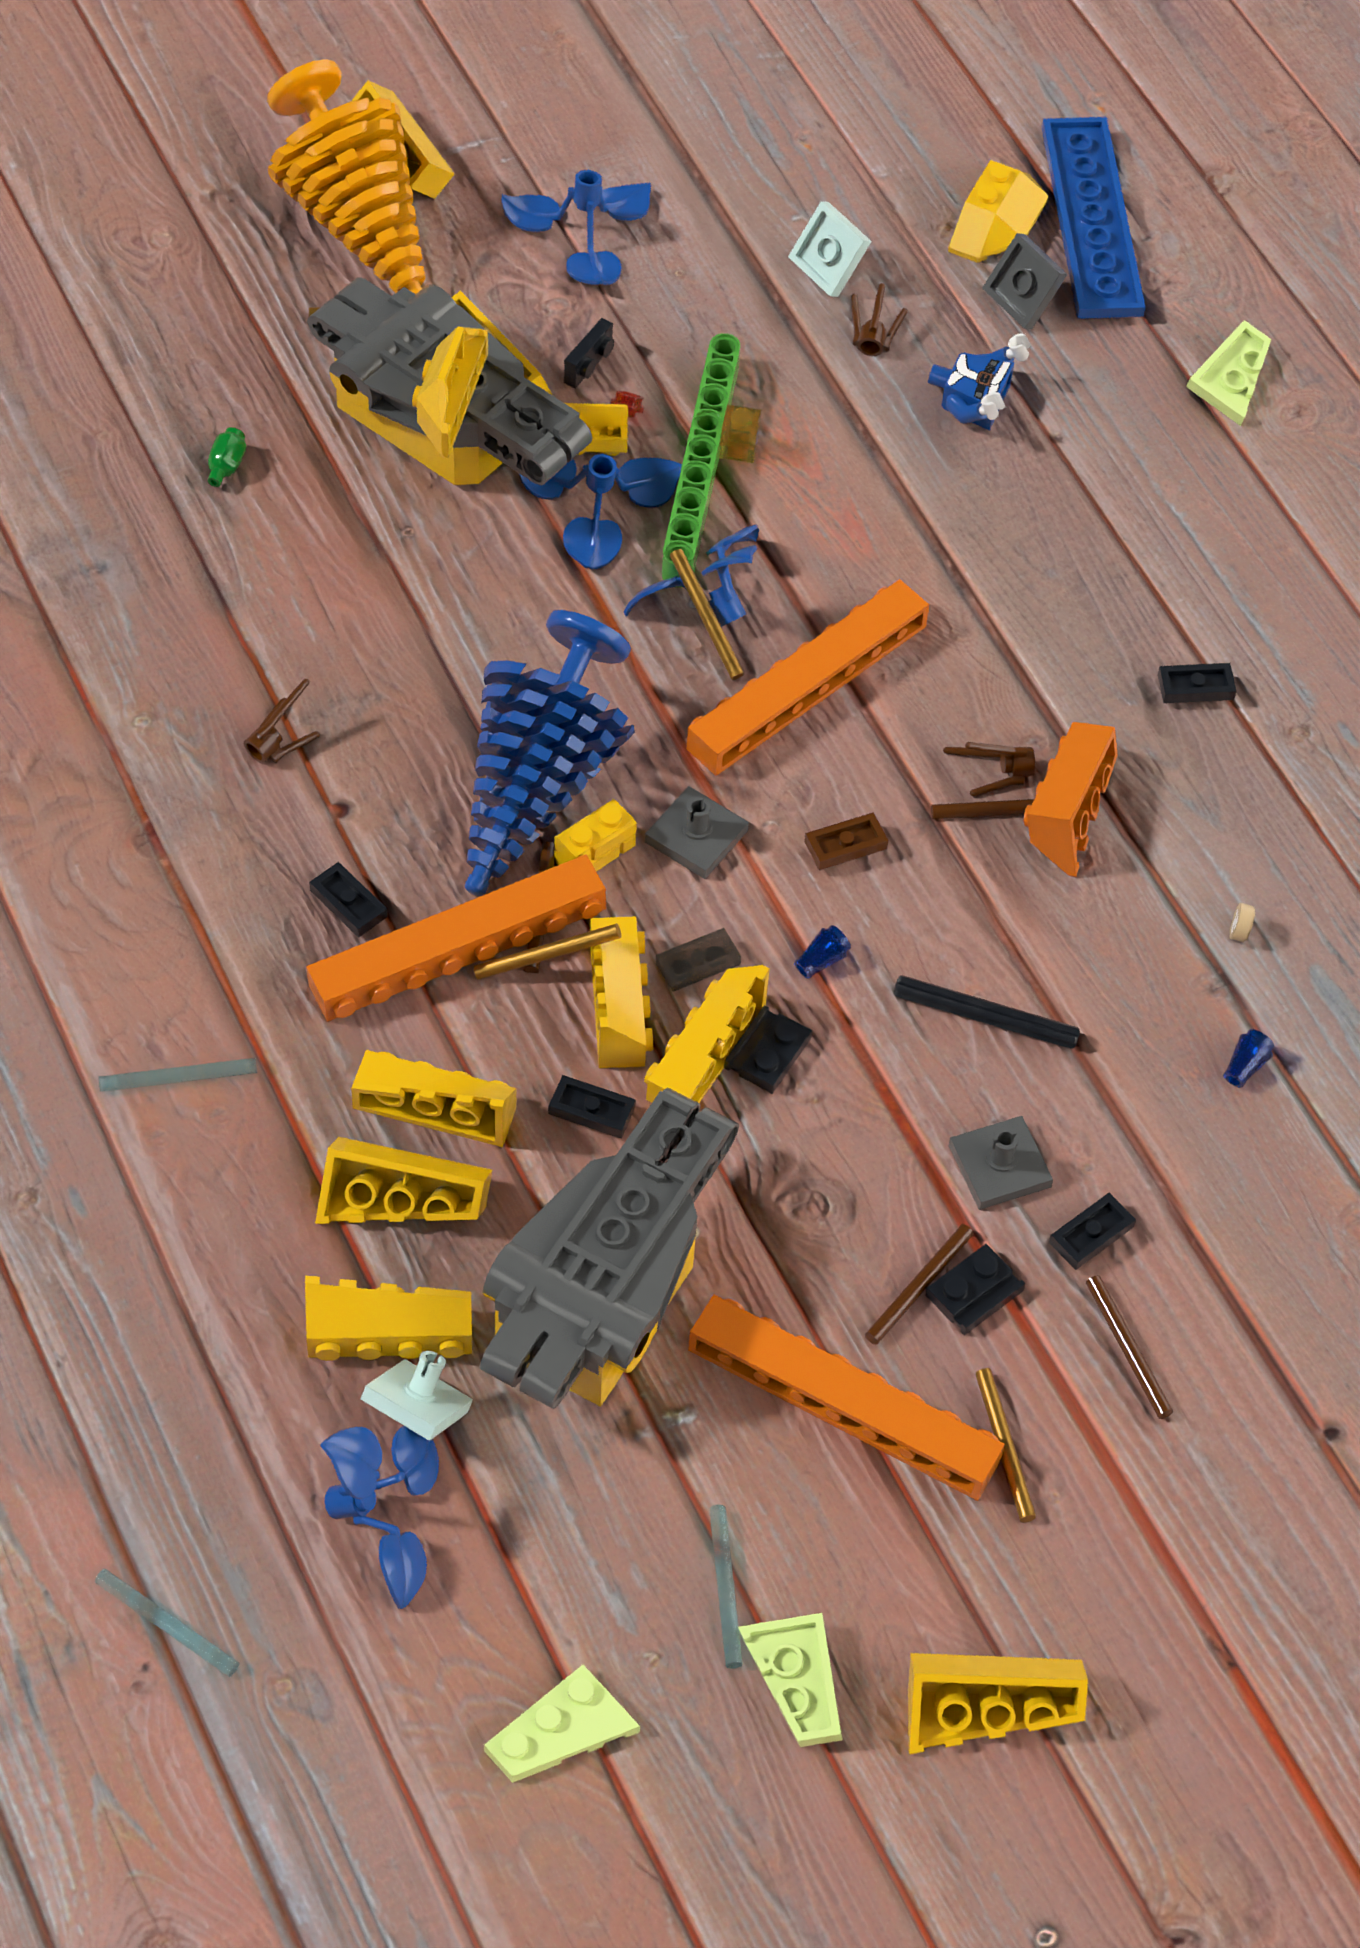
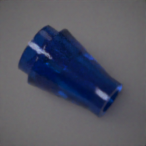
[794,925,851,979]
[1223,1029,1274,1088]

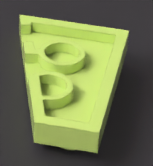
[1186,320,1271,426]
[738,1613,842,1747]
[484,1665,640,1783]

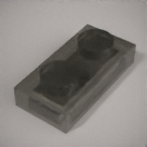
[656,928,742,992]

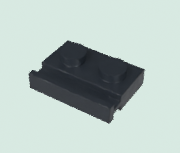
[724,1005,812,1094]
[925,1244,1025,1336]

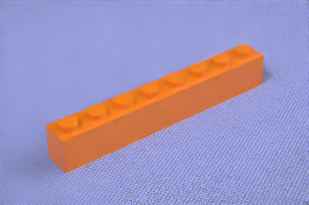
[686,579,930,776]
[306,854,606,1022]
[688,1294,1005,1501]

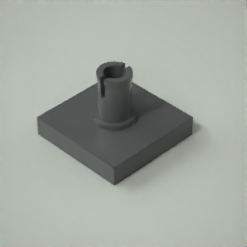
[982,233,1068,329]
[645,786,749,879]
[948,1116,1053,1210]

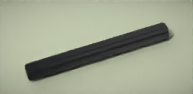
[894,975,1080,1049]

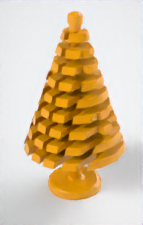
[267,59,426,294]

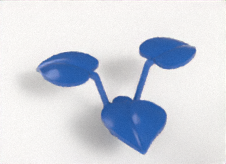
[501,170,651,285]
[519,454,682,569]
[624,524,759,627]
[320,1426,439,1609]

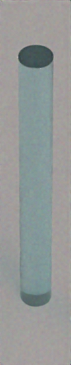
[98,1058,257,1092]
[709,1505,743,1669]
[95,1569,240,1677]

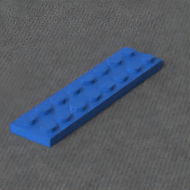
[1041,117,1146,319]

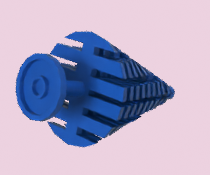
[465,610,635,896]

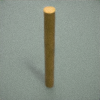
[669,549,744,680]
[474,923,622,980]
[975,1368,1036,1523]

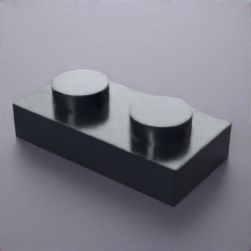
[564,318,615,389]
[1157,663,1237,704]
[309,862,388,938]
[548,1075,636,1139]
[1049,1192,1136,1270]

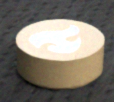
[1229,903,1255,942]

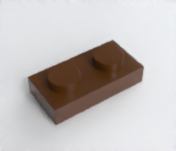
[804,812,889,870]

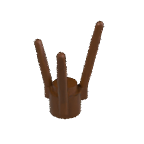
[851,283,908,356]
[243,678,320,763]
[943,742,1035,797]

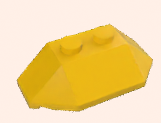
[948,160,1049,263]
[412,327,488,458]

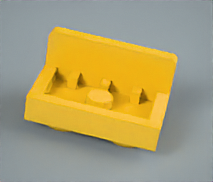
[565,403,628,456]

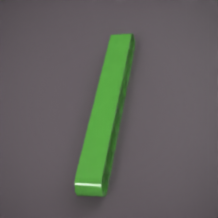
[662,333,740,587]

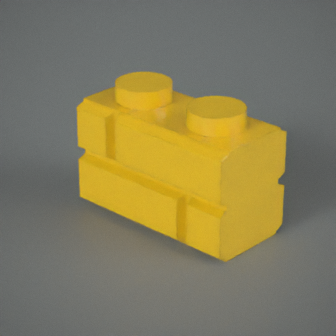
[554,799,637,871]

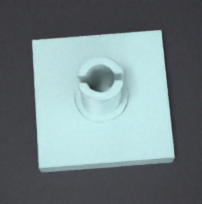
[788,201,872,297]
[361,1351,473,1441]

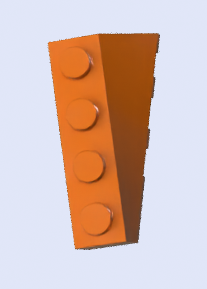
[1024,722,1118,877]

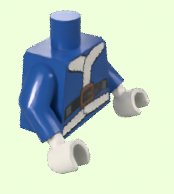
[928,333,1031,430]

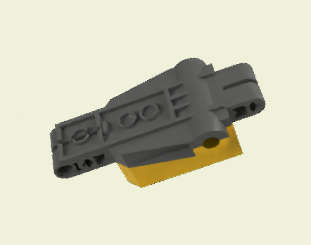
[307,277,592,485]
[480,1088,739,1409]

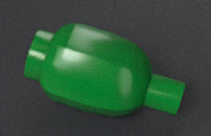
[207,427,246,487]

